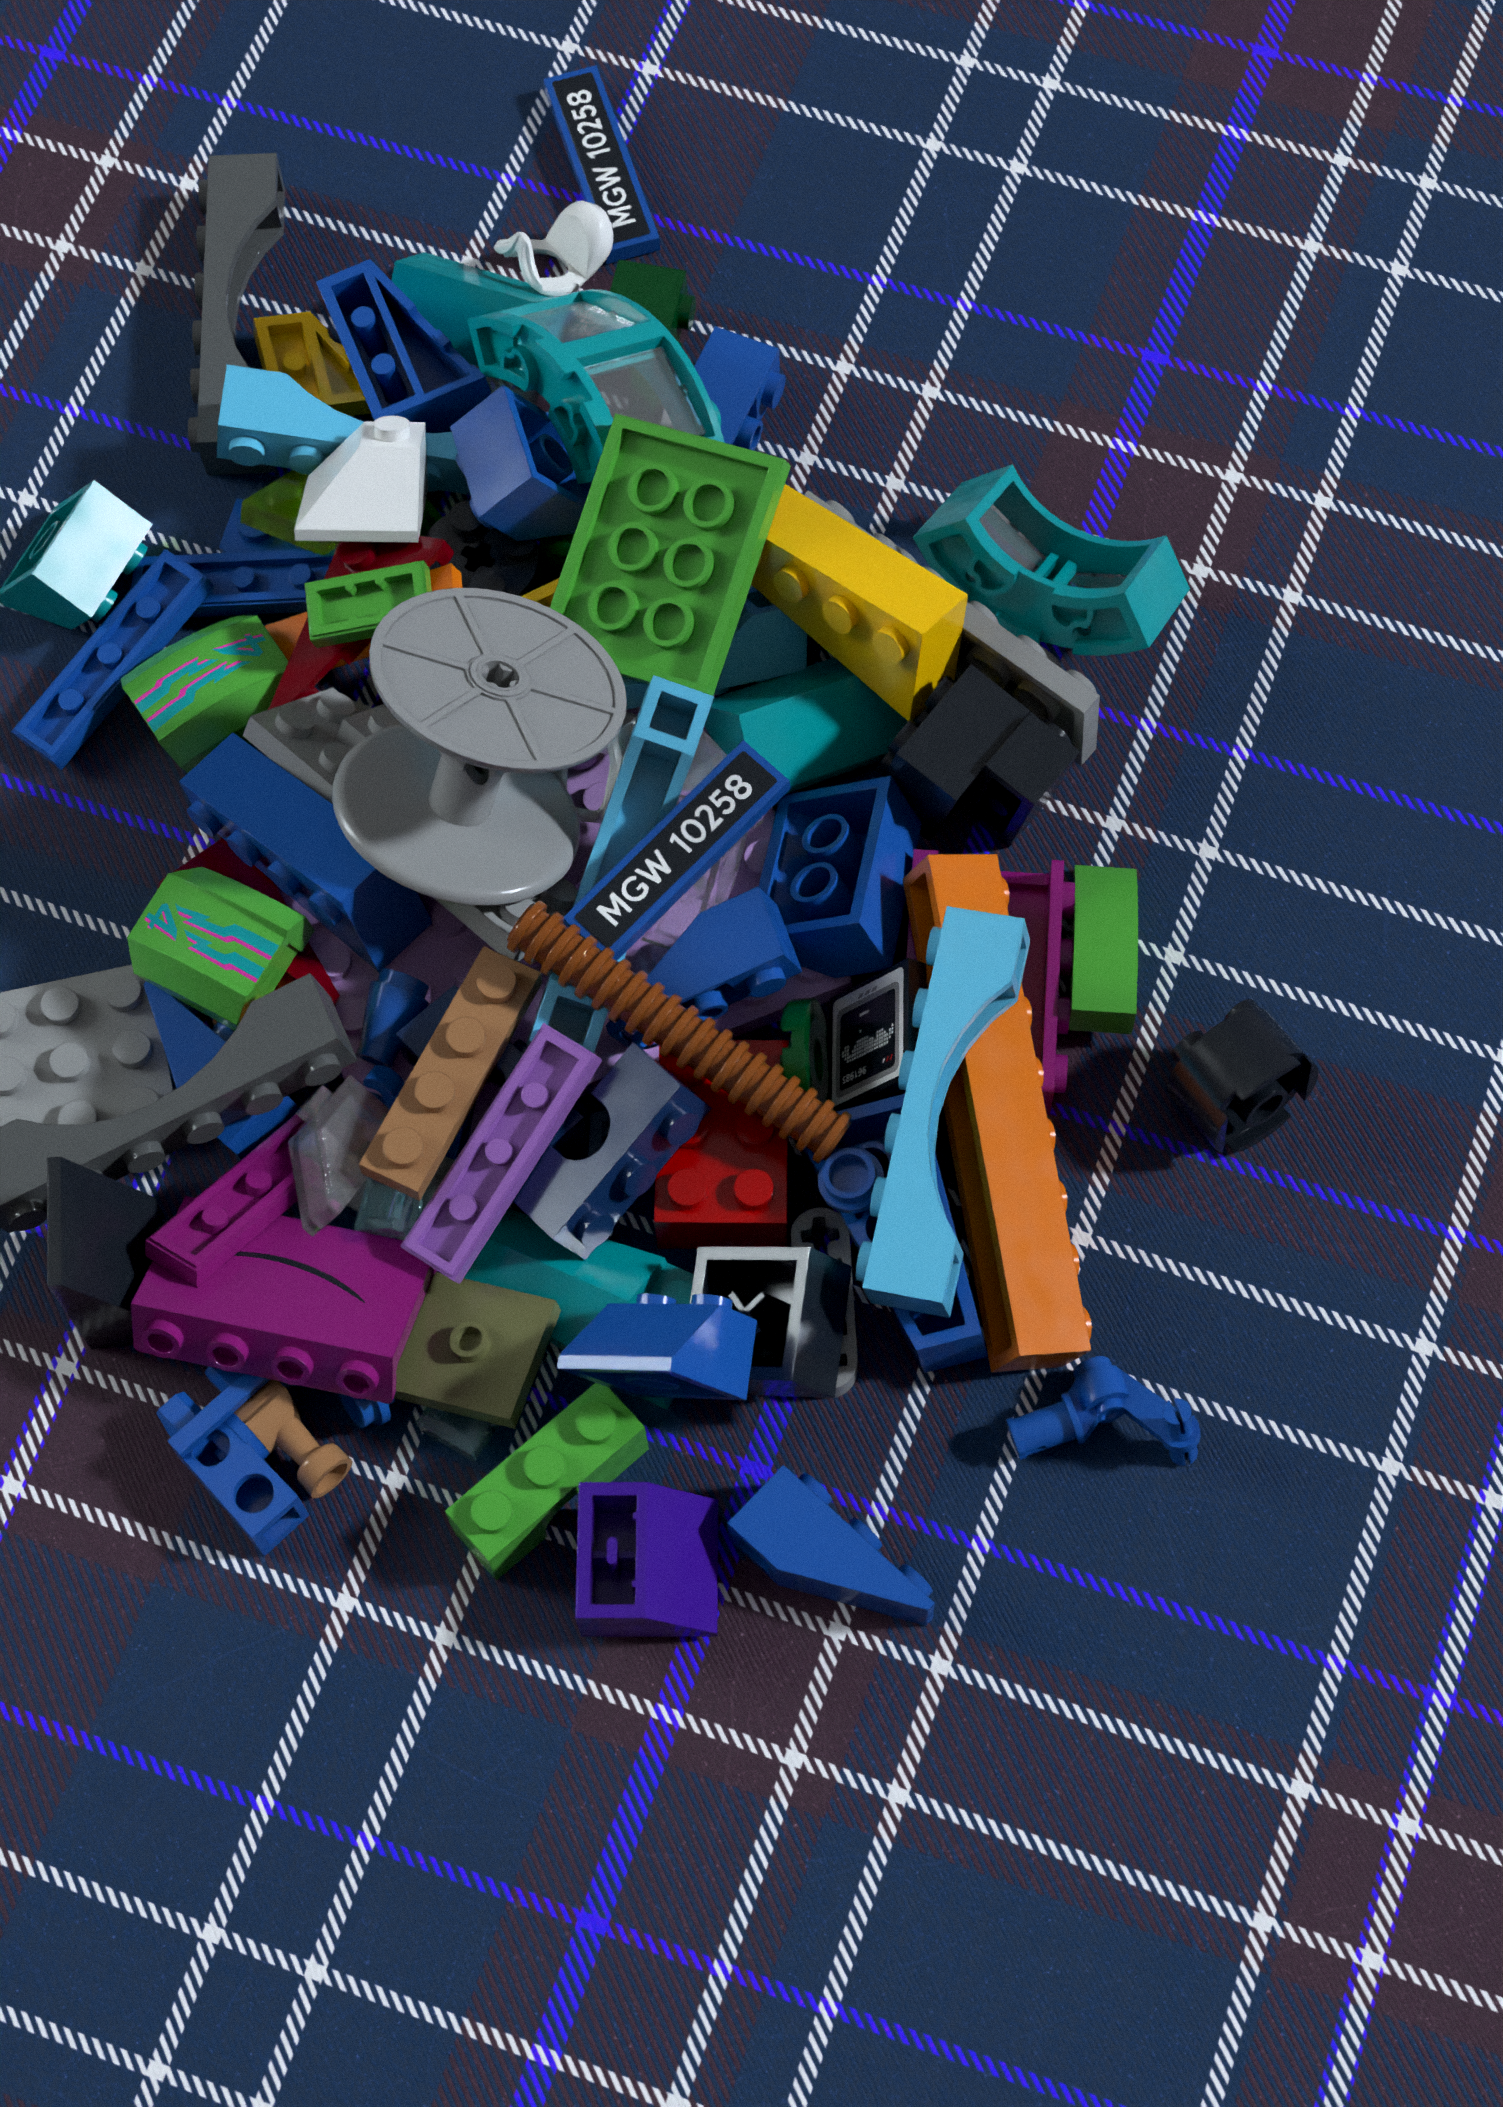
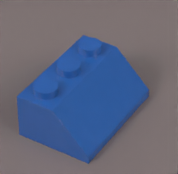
[758,776,922,978]

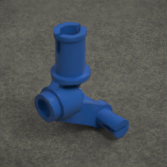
[1005,1356,1201,1466]

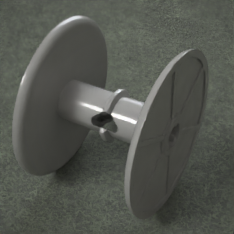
[332,588,627,905]

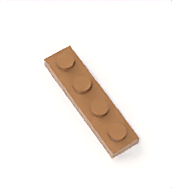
[359,946,542,1201]

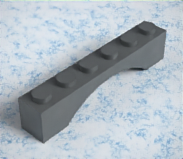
[188,153,285,475]
[0,973,358,1233]

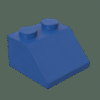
[450,385,592,541]
[557,1293,757,1400]

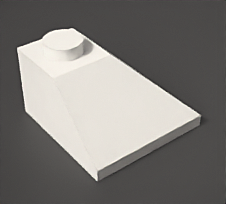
[294,416,428,542]

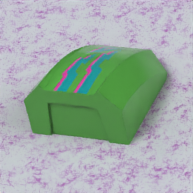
[121,616,289,773]
[127,867,315,1031]

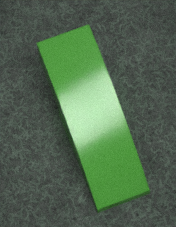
[1069,865,1138,1034]

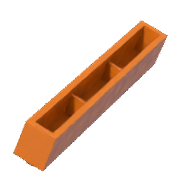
[902,854,1092,1372]

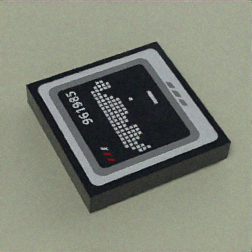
[829,958,926,1112]

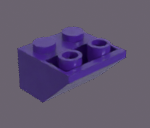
[575,1482,719,1637]

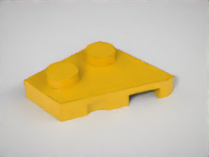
[253,311,371,416]

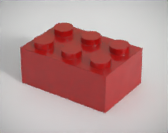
[654,1040,789,1249]

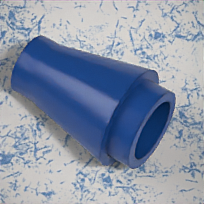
[355,968,430,1068]

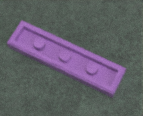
[400,1023,603,1284]

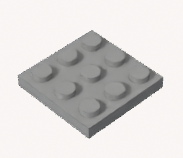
[0,965,176,1126]

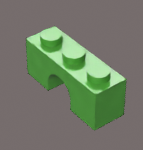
[445,1383,649,1581]

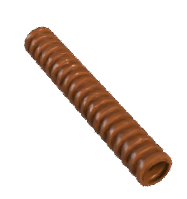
[507,900,852,1164]

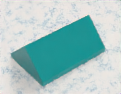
[391,252,553,395]
[704,657,908,795]

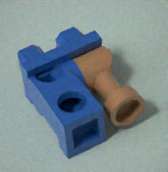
[156,1366,352,1556]

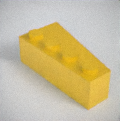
[751,484,968,721]

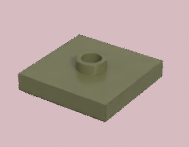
[394,1272,561,1429]

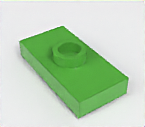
[304,560,432,648]

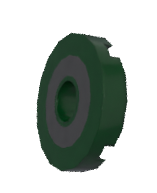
[780,997,830,1103]

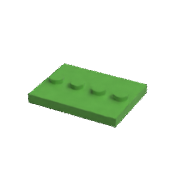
[550,413,791,696]

